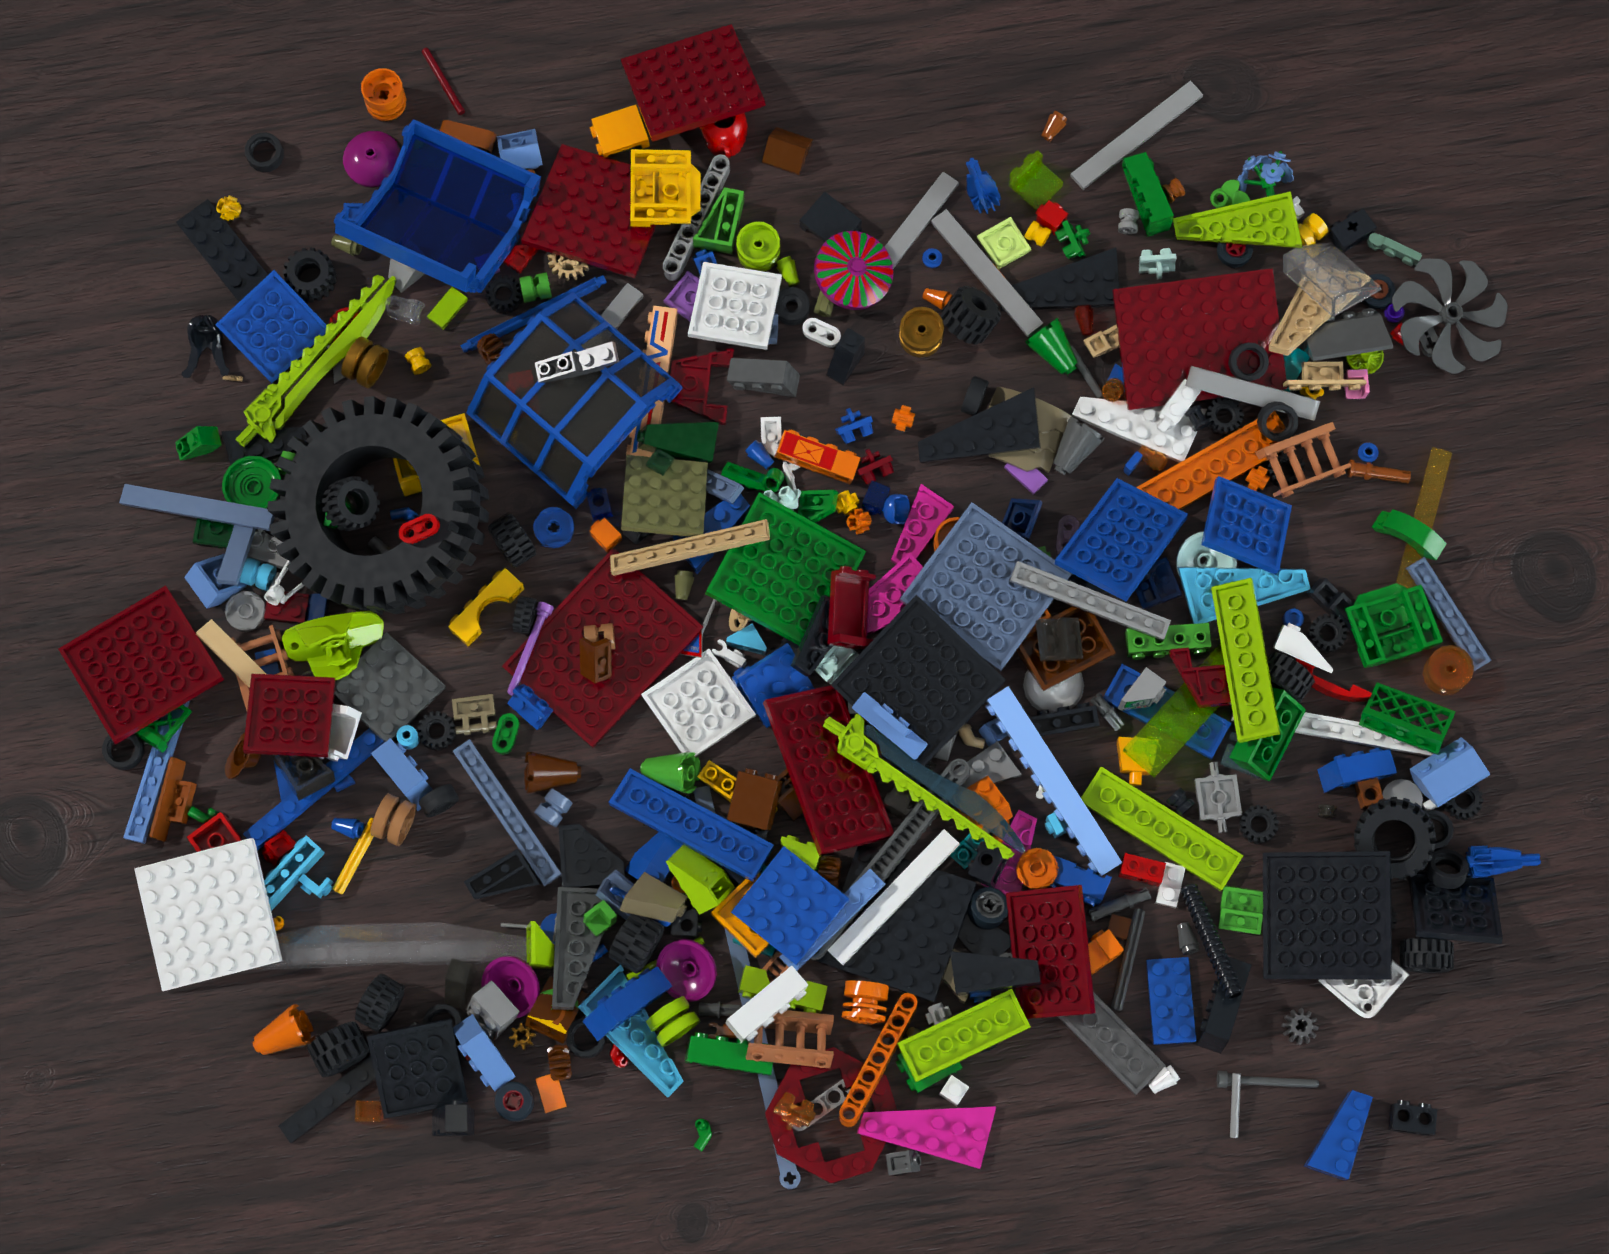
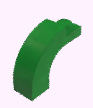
[1372,509,1447,560]

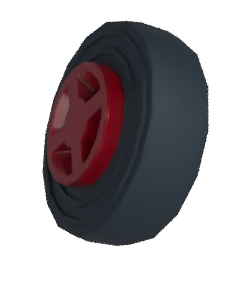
[1217,242,1253,268]

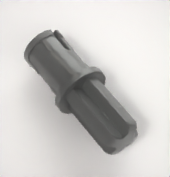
[1090,693,1125,731]
[699,1001,741,1018]

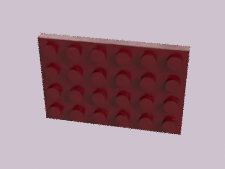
[1006,885,1095,1019]

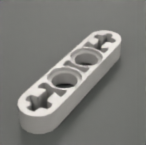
[790,1079,856,1131]

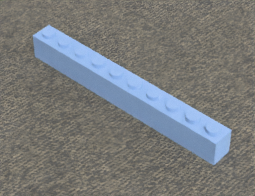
[985,686,1122,876]

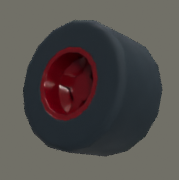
[494,1082,534,1121]

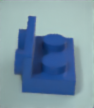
[507,684,554,730]

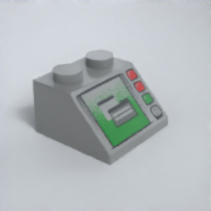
[1118,667,1166,711]

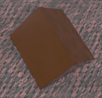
[762,127,813,175]

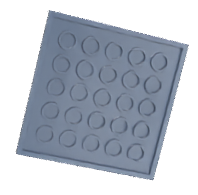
[900,502,1072,672]

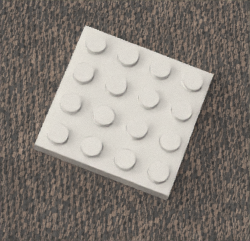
[688,262,782,350]
[641,649,756,757]

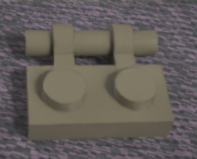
[452,694,497,735]

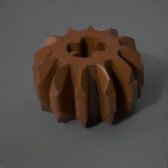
[477,333,505,365]
[818,856,842,889]
[547,1044,572,1081]

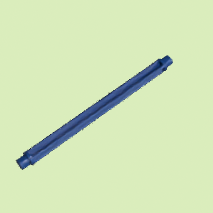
[460,275,607,353]

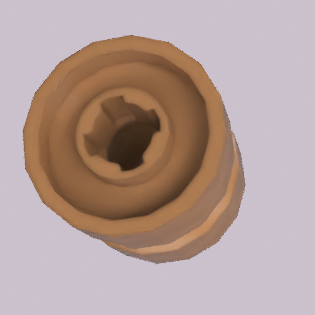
[584,623,616,650]

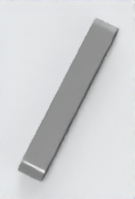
[663,155,730,281]
[1185,366,1321,421]

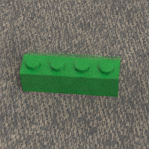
[1229,687,1306,782]

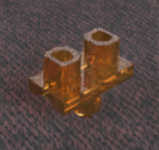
[773,1092,816,1130]

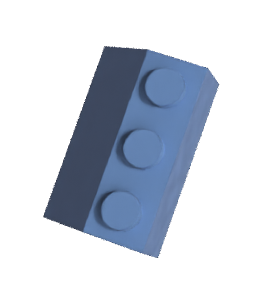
[1410,737,1490,807]

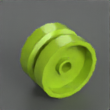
[736,222,780,272]
[646,996,701,1047]

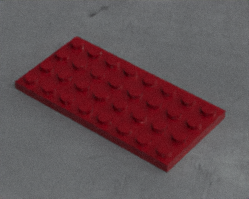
[763,685,894,855]

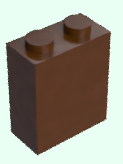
[727,768,783,830]

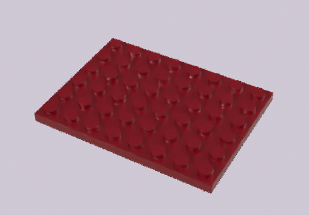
[1112,268,1288,410]
[502,548,704,748]

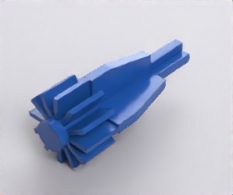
[966,158,1001,214]
[1465,846,1541,878]

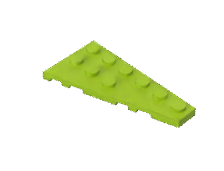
[1173,191,1303,248]

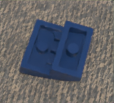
[1135,557,1183,609]

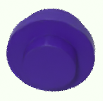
[1384,303,1405,323]

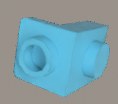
[1044,812,1067,838]
[298,874,334,898]

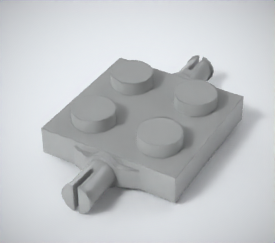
[1194,762,1242,833]

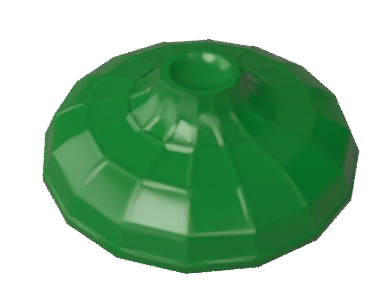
[222,456,281,509]

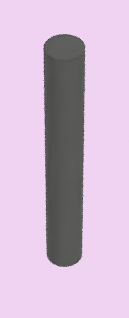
[1071,345,1104,399]

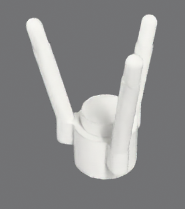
[264,560,305,606]

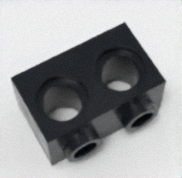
[671,893,702,938]
[1389,1100,1437,1136]

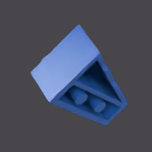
[1048,855,1112,907]

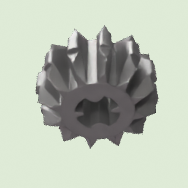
[1282,1008,1319,1045]

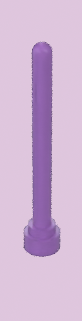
[507,602,554,695]

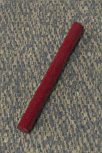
[421,48,465,115]

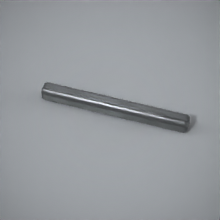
[1111,908,1145,1011]

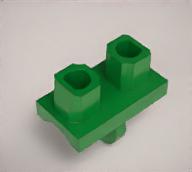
[1055,220,1091,259]

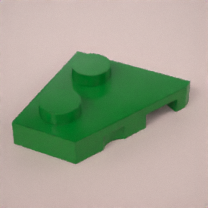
[798,490,838,523]

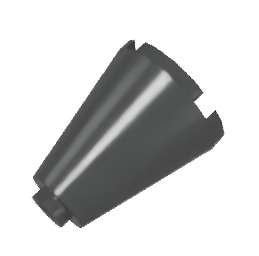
[1053,417,1105,475]

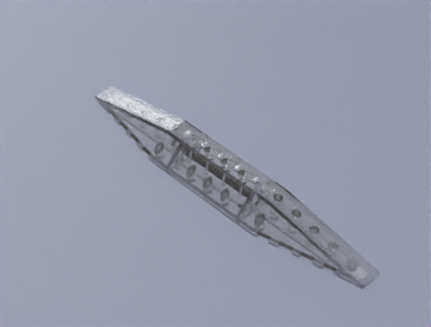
[253,922,527,969]

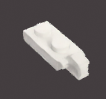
[1156,379,1201,432]

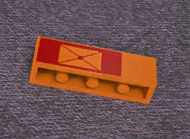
[774,430,860,484]

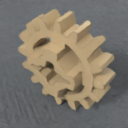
[548,253,589,281]

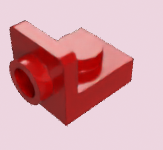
[262,830,296,867]

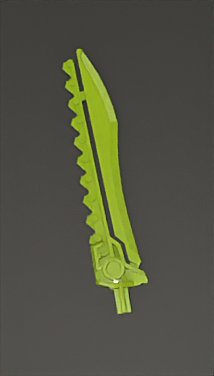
[235,275,396,447]

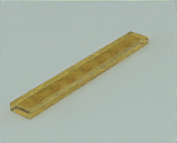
[1396,447,1452,588]

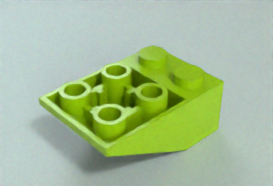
[666,845,735,915]

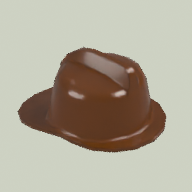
[225,733,261,779]

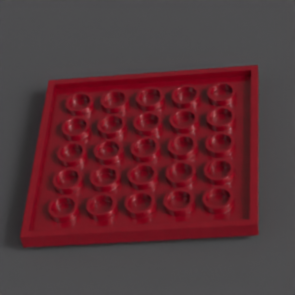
[621,24,766,142]
[521,144,656,279]
[58,586,224,745]

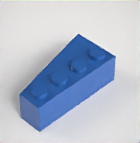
[672,493,750,574]

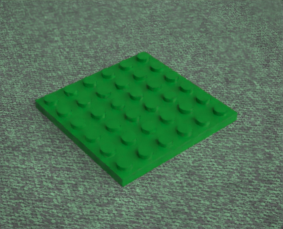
[705,492,866,645]

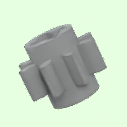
[925,1002,952,1025]

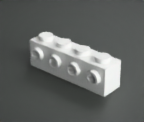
[725,966,808,1043]

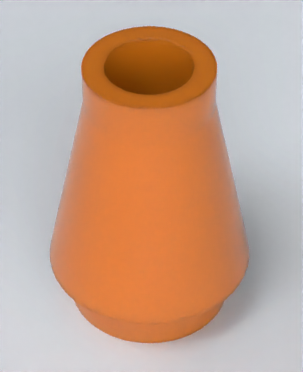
[922,288,953,310]

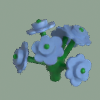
[1238,151,1294,197]

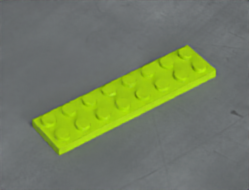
[1211,578,1280,743]
[1081,767,1244,891]

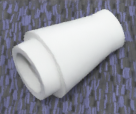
[1148,1065,1180,1094]

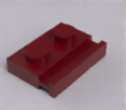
[264,591,310,624]

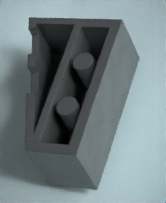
[727,358,800,397]

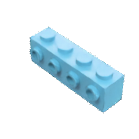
[264,836,325,911]

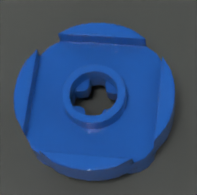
[533,507,574,548]

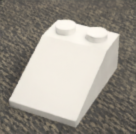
[1273,623,1333,673]

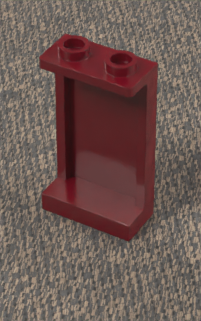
[828,566,876,650]

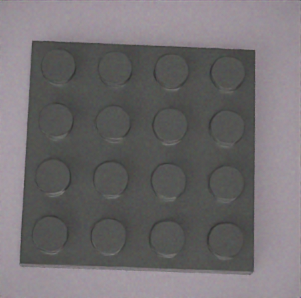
[334,632,446,742]

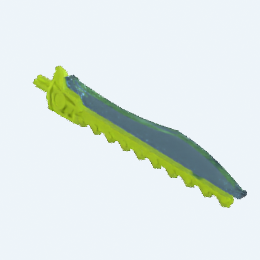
[822,714,1026,859]

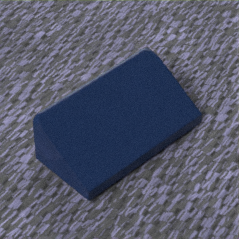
[305,594,329,622]

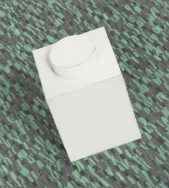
[939,1075,969,1107]

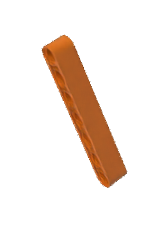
[839,993,918,1127]

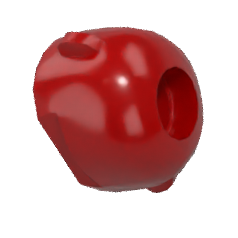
[699,113,748,158]

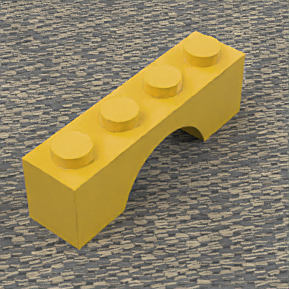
[448,568,525,647]

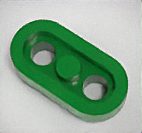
[492,713,520,755]

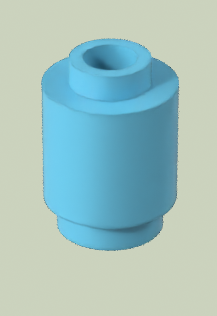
[397,725,420,749]

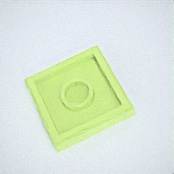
[977,217,1031,270]

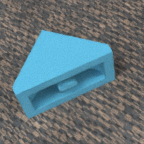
[726,623,767,656]

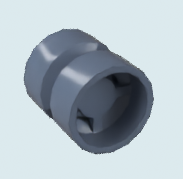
[534,788,573,828]

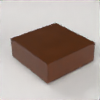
[1107,914,1132,940]

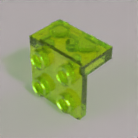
[1009,150,1063,210]

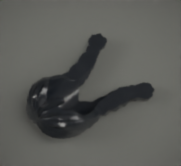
[181,315,230,378]

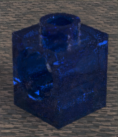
[862,481,891,515]
[586,488,613,521]

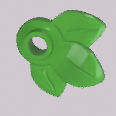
[1210,180,1250,208]

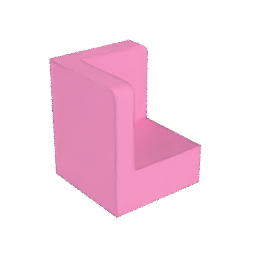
[1344,369,1370,399]

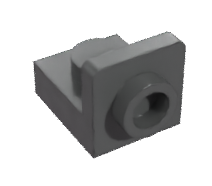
[886,1150,921,1175]

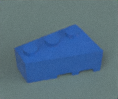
[1317,747,1397,793]

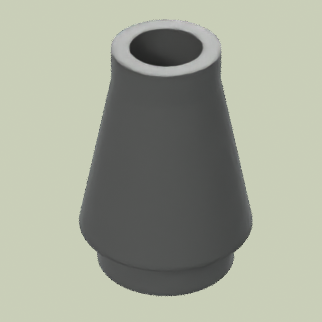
[1177,922,1200,955]

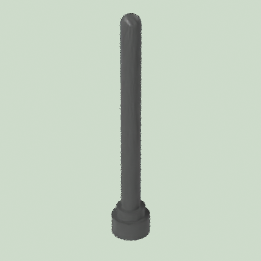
[1217,1070,1319,1088]

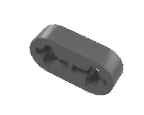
[1419,327,1438,357]

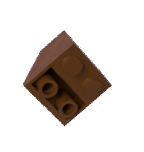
[777,768,803,822]

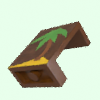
[525,976,588,1044]

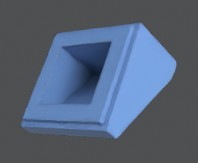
[979,718,1008,747]

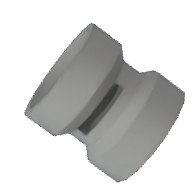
[1118,208,1139,234]

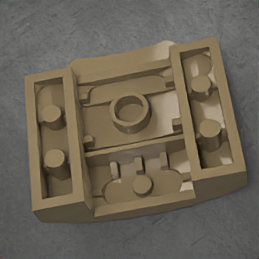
[988,386,1072,473]

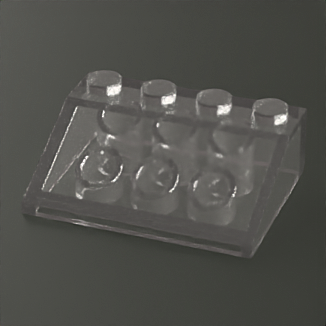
[1283,243,1381,317]

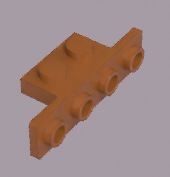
[149,757,197,842]

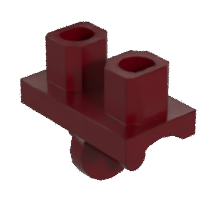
[856,448,894,485]

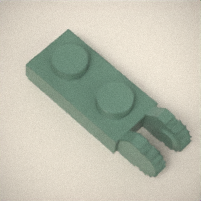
[1367,233,1422,266]

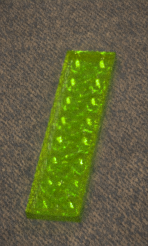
[1123,643,1224,778]

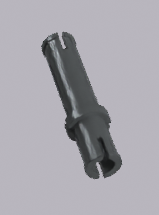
[1088,886,1151,922]

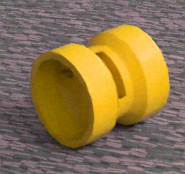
[1024,220,1052,247]
[405,347,432,375]

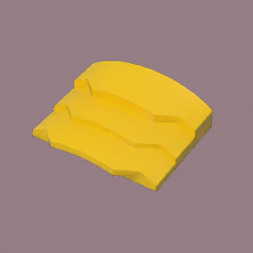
[630,149,701,227]

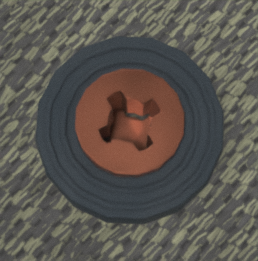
[1359,274,1395,310]

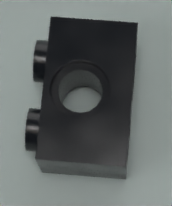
[968,841,1010,889]

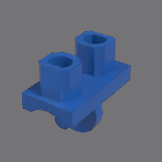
[835,408,873,444]

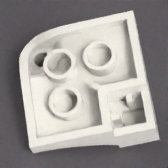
[1318,959,1410,1018]

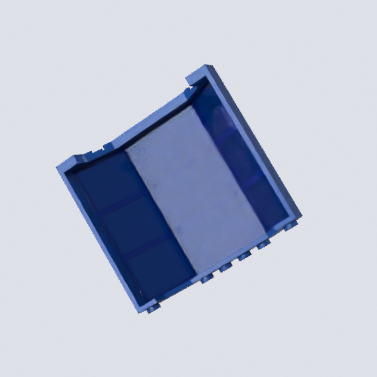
[334,119,541,293]

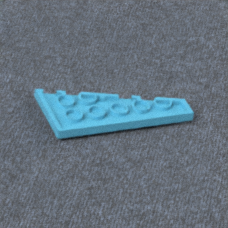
[1177,567,1311,624]
[578,965,683,1098]

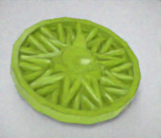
[1346,350,1384,374]

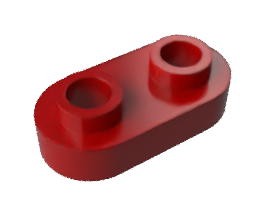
[399,514,440,544]

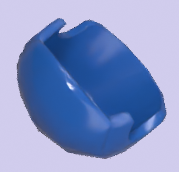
[883,494,910,524]

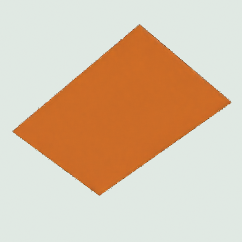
[536,1074,567,1113]

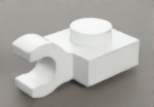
[712,639,747,668]

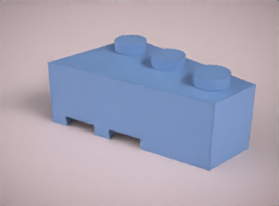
[371,738,433,811]
[453,1014,516,1091]

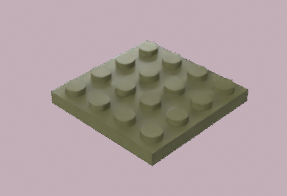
[621,455,708,537]

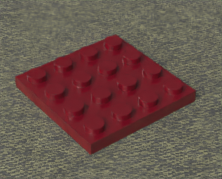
[243,674,335,757]

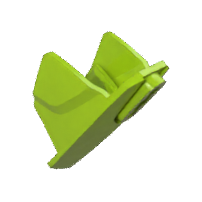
[282,611,384,681]

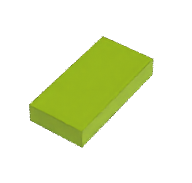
[427,287,468,330]

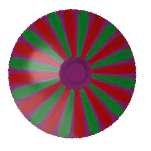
[814,231,893,310]

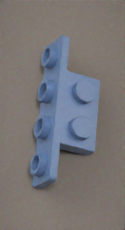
[852,692,928,760]

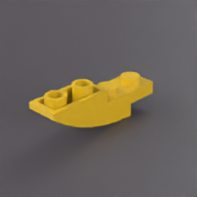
[697,760,778,811]

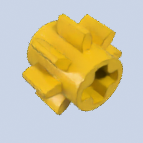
[216,195,241,221]
[836,490,859,516]

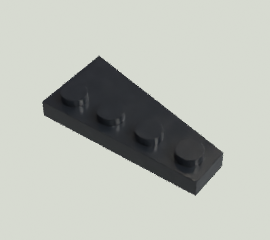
[221,427,308,465]

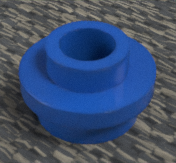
[922,248,942,268]
[1358,443,1379,463]

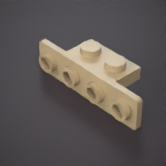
[1283,362,1367,391]

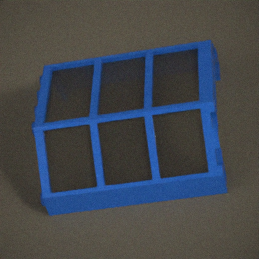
[466,292,683,509]

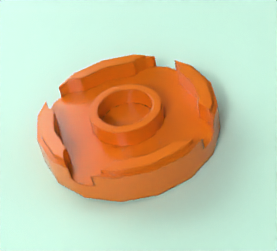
[1016,848,1059,890]

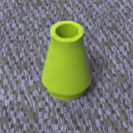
[776,256,800,287]

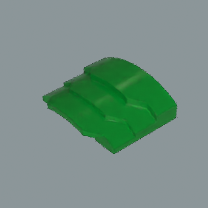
[1345,583,1443,668]

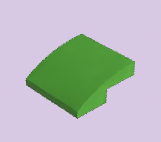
[1218,885,1263,935]

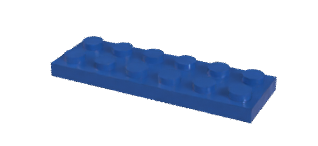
[1103,664,1231,759]

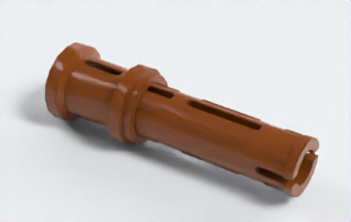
[1347,459,1411,484]

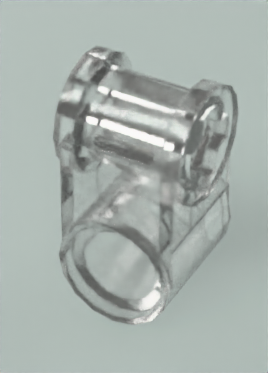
[385,296,425,325]

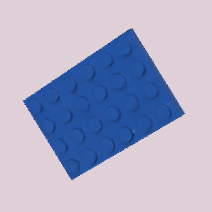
[1055,478,1188,602]

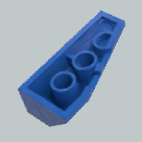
[625,832,683,884]

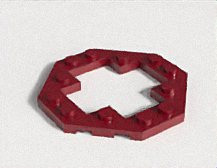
[764,1047,897,1184]

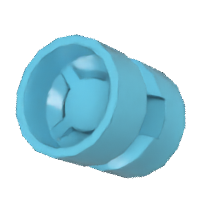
[240,557,277,591]

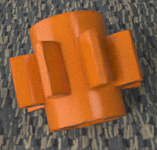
[892,405,915,432]
[1245,466,1270,491]
[846,508,872,534]

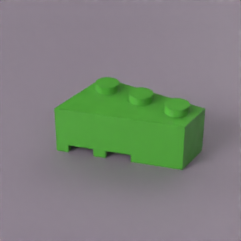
[693,187,745,255]

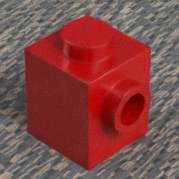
[1036,200,1068,235]

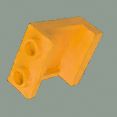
[589,105,650,158]

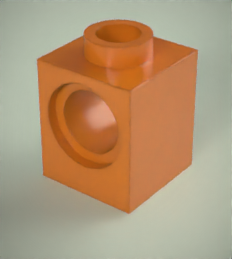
[590,517,622,553]

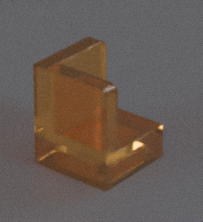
[355,1100,381,1123]

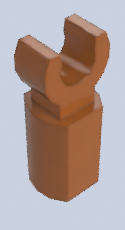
[708,1023,738,1039]

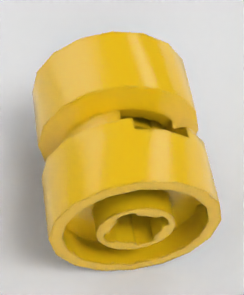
[1298,213,1329,251]

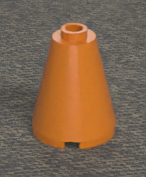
[253,1004,315,1055]

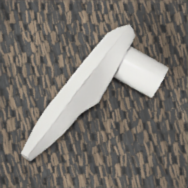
[783,462,800,490]

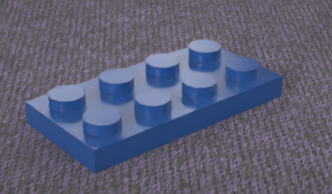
[1146,957,1196,1045]

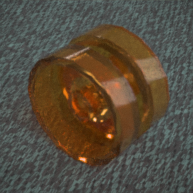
[1423,645,1474,696]

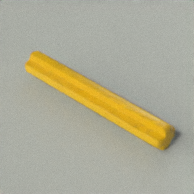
[333,818,374,894]

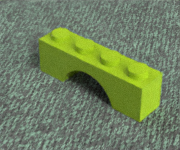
[738,965,828,1013]

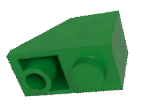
[175,426,222,461]

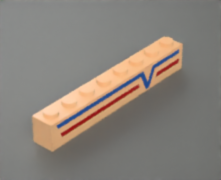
[626,306,678,458]

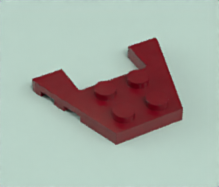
[670,348,734,425]
[1169,647,1231,708]

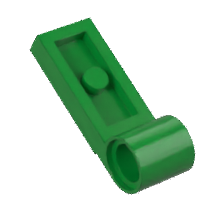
[721,462,784,493]

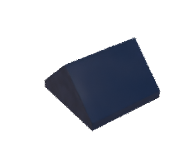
[1002,498,1043,542]

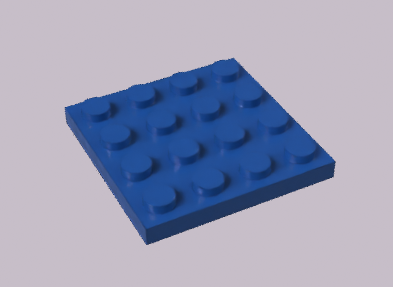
[215,270,326,384]
[1201,476,1292,575]
[731,846,850,965]

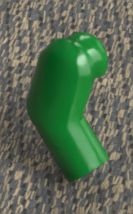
[187,806,219,823]
[693,1118,712,1152]

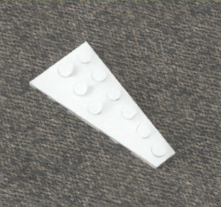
[1072,397,1207,463]

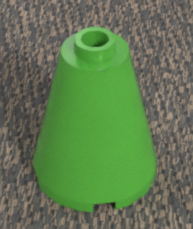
[640,752,701,793]

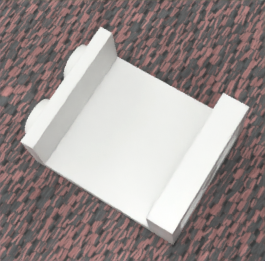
[315,704,362,762]

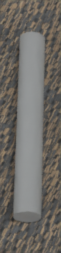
[1230,1073,1241,1138]

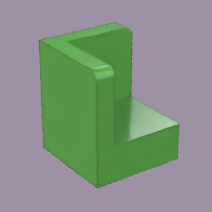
[583,900,617,936]

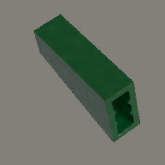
[636,422,719,464]

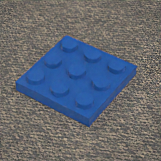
[735,643,815,728]

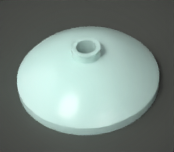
[1176,531,1237,577]

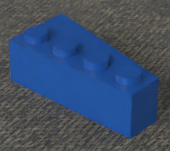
[583,966,672,1041]
[1303,1090,1373,1181]

